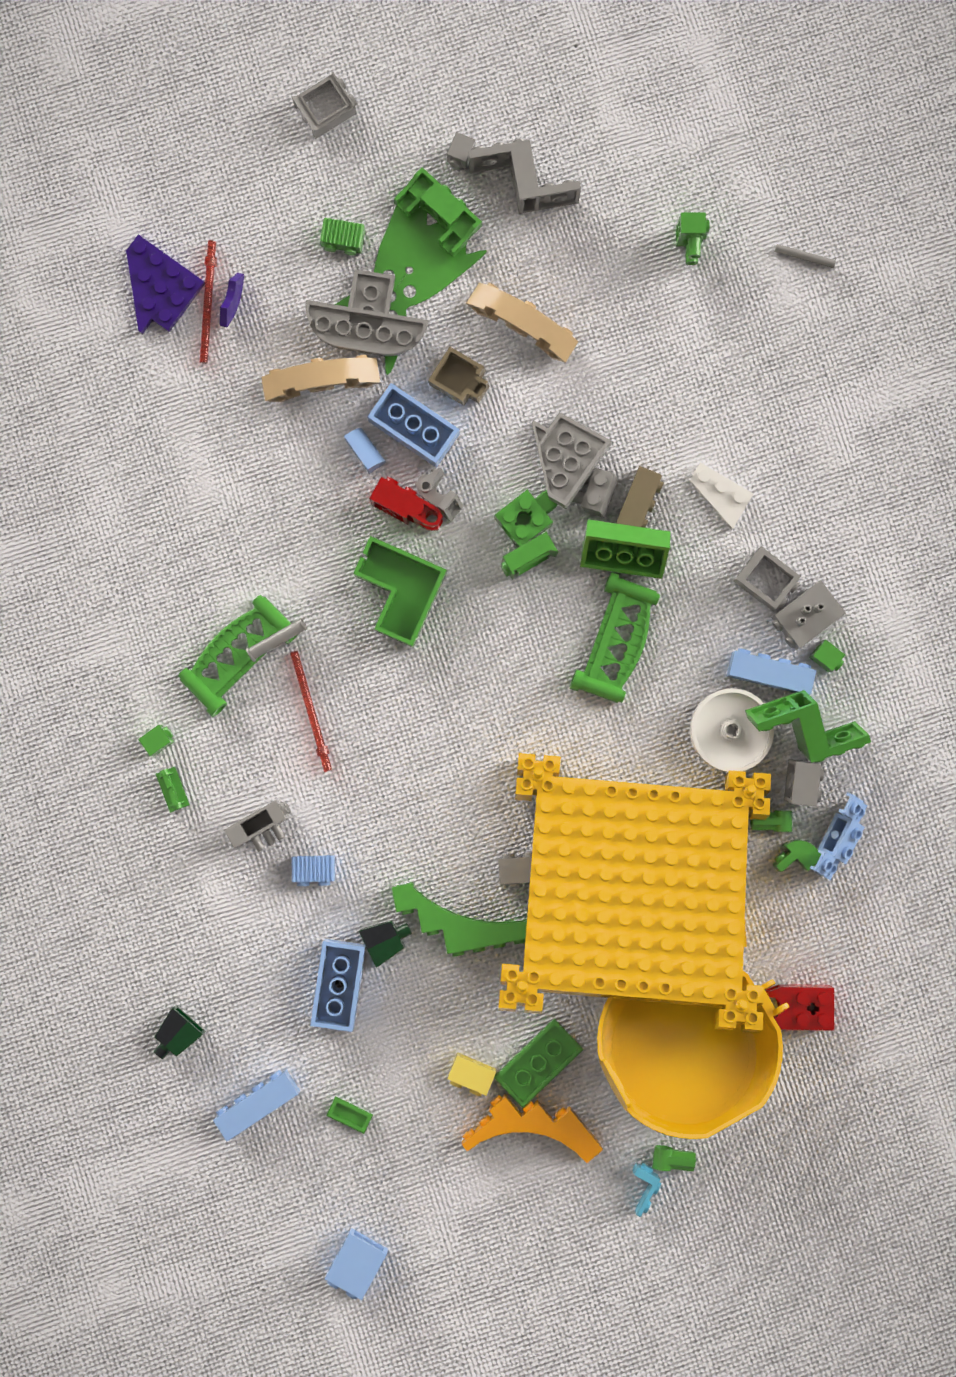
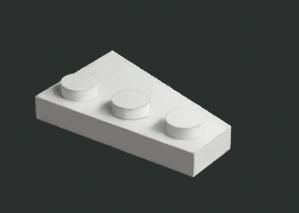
[689,462,753,530]

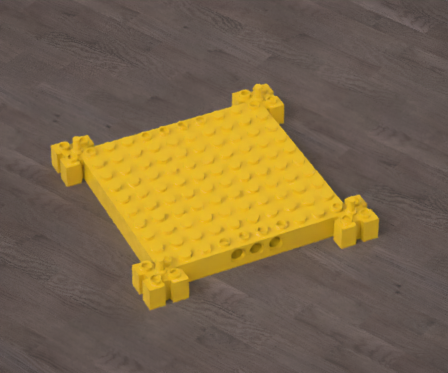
[498,753,771,1033]

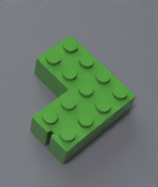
[353,536,447,648]

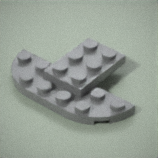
[306,269,429,356]

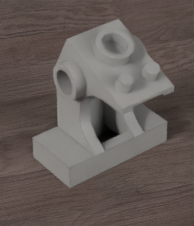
[415,468,464,522]

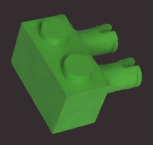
[676,212,710,265]

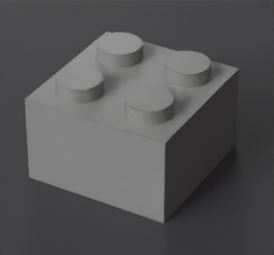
[784,759,824,807]

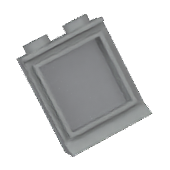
[291,72,357,139]

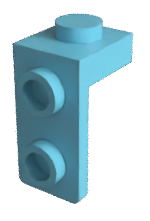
[632,1163,661,1217]

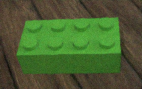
[580,519,671,579]

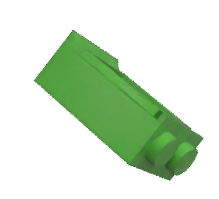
[501,531,558,580]

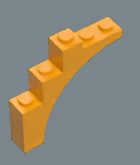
[462,1094,603,1163]

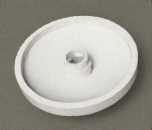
[690,688,774,772]

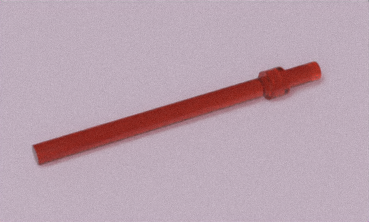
[199,240,217,364]
[290,651,332,772]

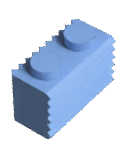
[292,855,336,886]

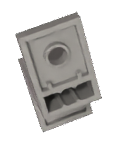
[468,139,581,214]

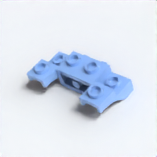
[810,792,867,880]

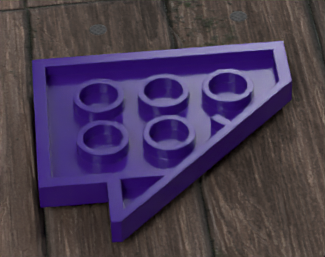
[126,234,205,335]

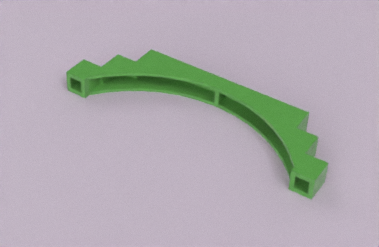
[392,882,527,957]

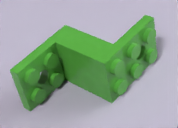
[745,690,871,763]

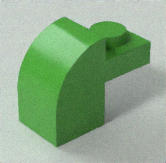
[773,840,821,872]

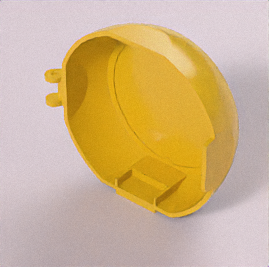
[597,971,789,1139]

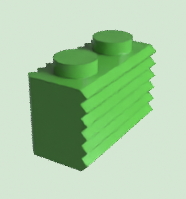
[320,217,366,256]

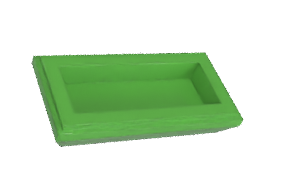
[326,1096,373,1134]

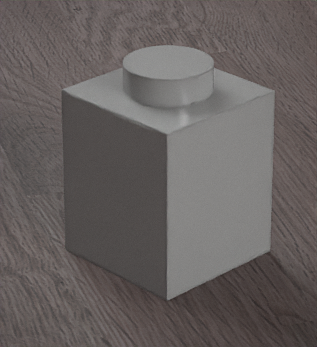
[447,132,475,169]

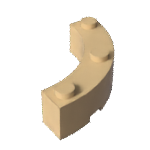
[466,283,578,363]
[261,355,380,402]

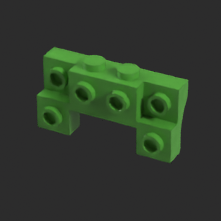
[394,167,482,258]

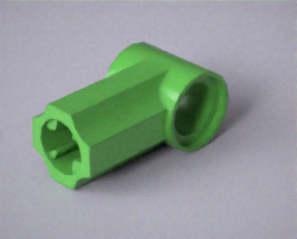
[750,810,792,832]
[652,1145,696,1172]

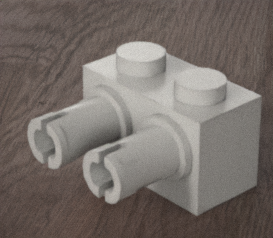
[572,468,618,518]

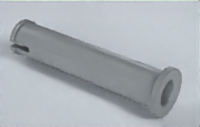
[246,618,307,662]

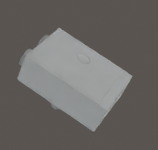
[771,580,846,650]
[224,800,291,852]

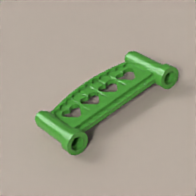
[569,572,660,703]
[178,595,299,717]

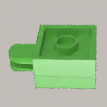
[494,489,558,548]

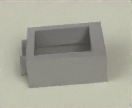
[733,546,801,611]

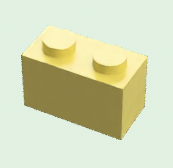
[447,1052,496,1096]

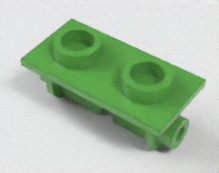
[156,766,190,813]

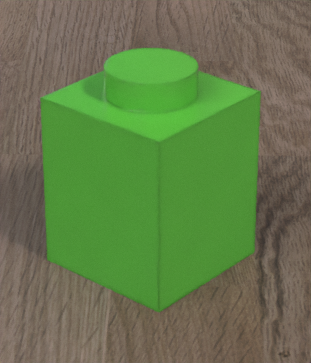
[809,639,845,673]
[138,725,174,757]

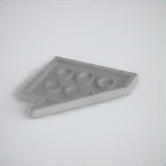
[532,412,612,509]

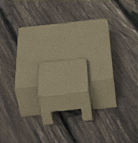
[428,347,490,406]

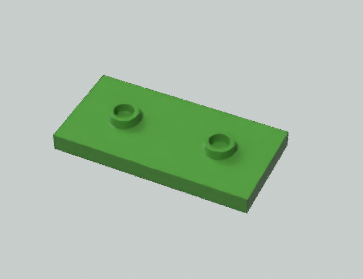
[494,1018,584,1108]

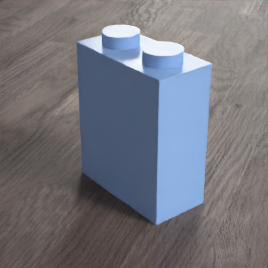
[325,1228,388,1300]

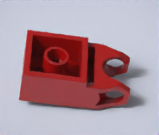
[369,477,443,531]
[765,984,834,1031]

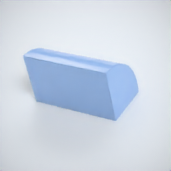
[344,428,386,474]

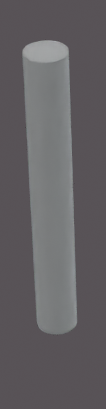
[774,244,836,268]

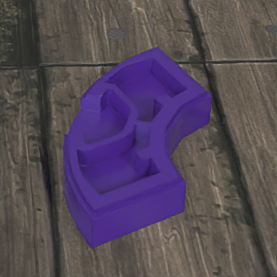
[220,272,244,328]

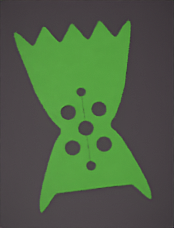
[334,206,487,375]

